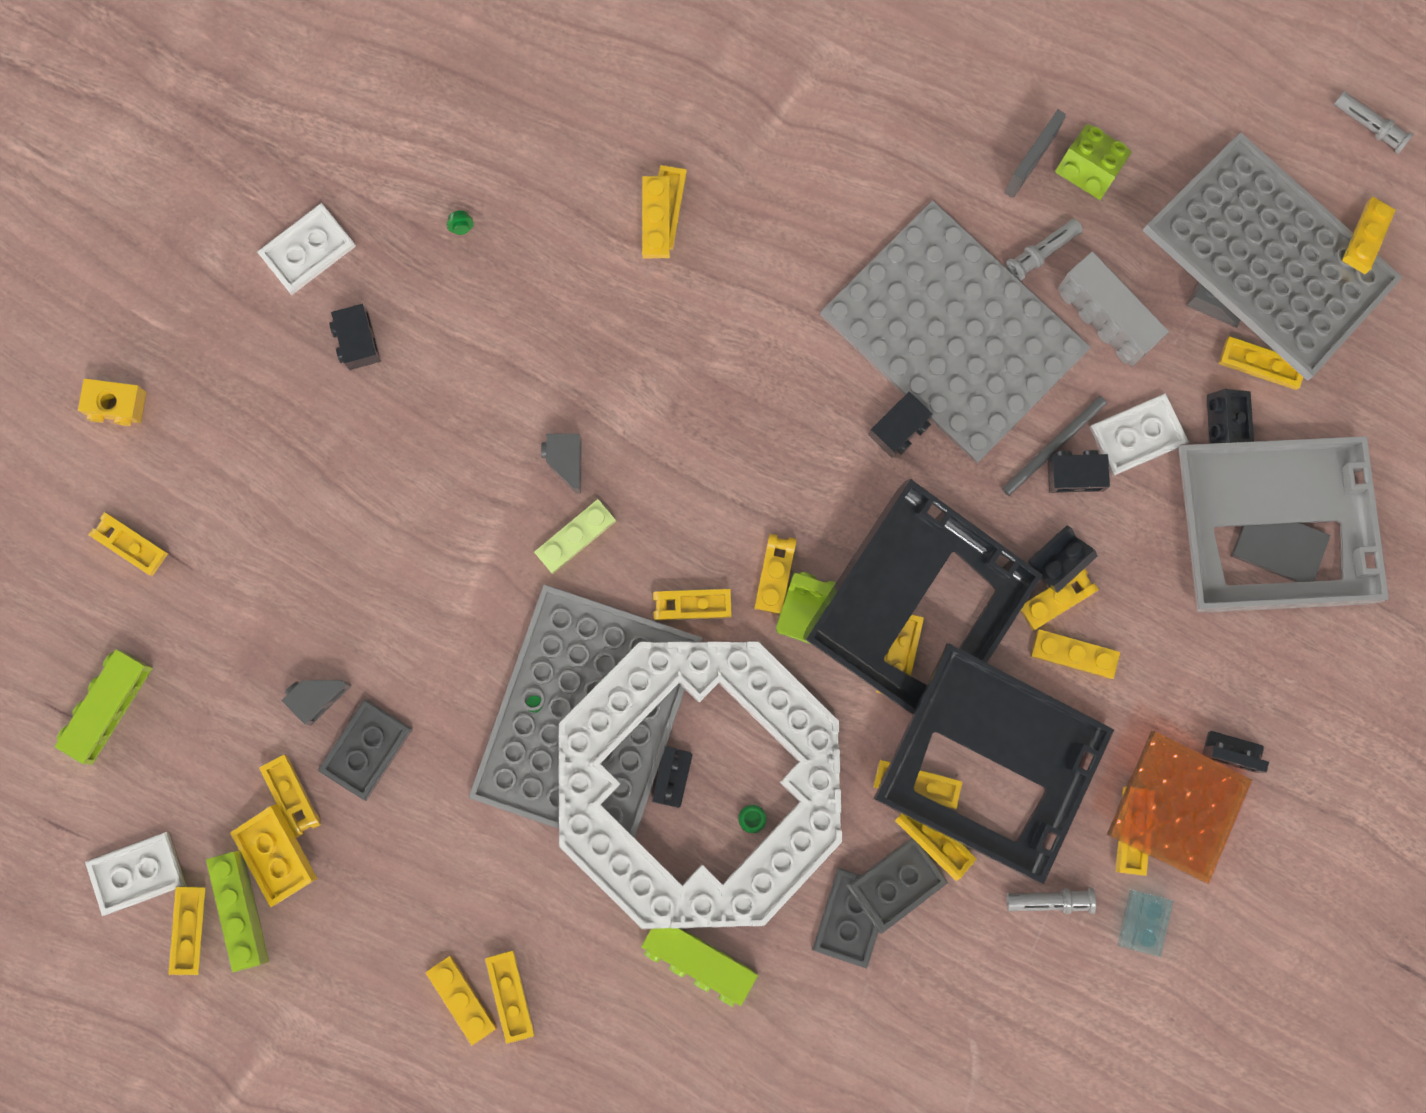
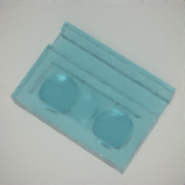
[1118,889,1173,957]

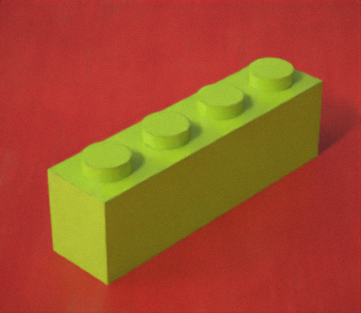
[54,649,153,765]
[206,851,269,973]
[641,928,758,1007]

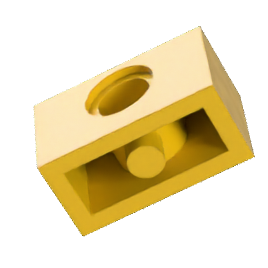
[78,379,147,426]

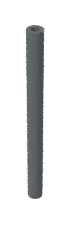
[1002,396,1107,496]

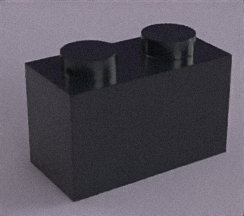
[329,303,381,370]
[869,391,933,458]
[1048,450,1110,493]

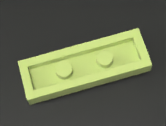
[534,499,616,574]

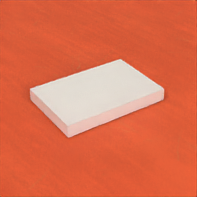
[257,203,356,295]
[1089,393,1189,477]
[85,832,186,916]

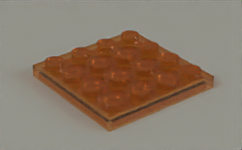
[1106,731,1252,884]

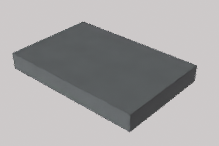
[1005,109,1066,198]
[1231,523,1331,582]
[318,699,413,801]
[847,837,948,934]
[812,868,878,969]

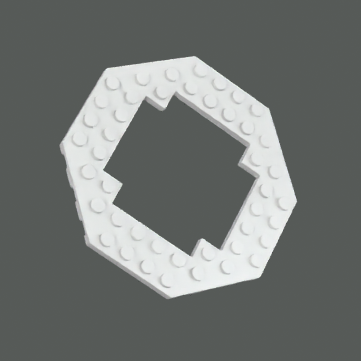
[559,642,842,929]

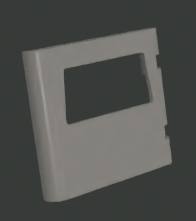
[1178,436,1389,612]

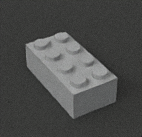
[1058,251,1169,367]

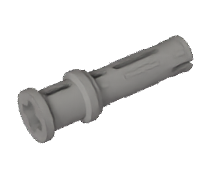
[1334,91,1414,154]
[1006,218,1083,281]
[1006,888,1096,914]

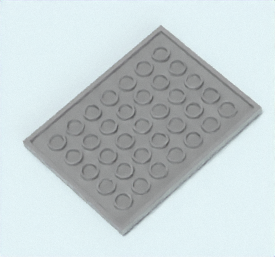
[1142,132,1402,381]
[820,200,1091,464]
[469,585,702,839]

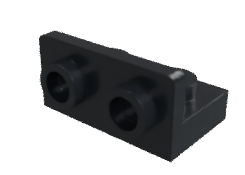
[1207,389,1254,444]
[1028,525,1098,593]
[1202,731,1269,773]
[652,746,693,808]

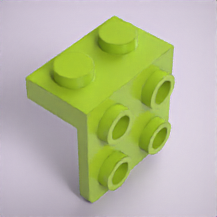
[1055,124,1132,200]
[776,572,836,645]

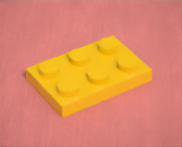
[230,804,318,907]

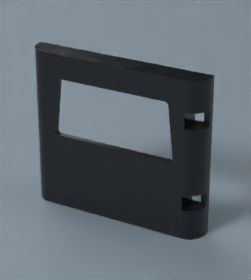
[803,479,1043,715]
[873,643,1114,884]

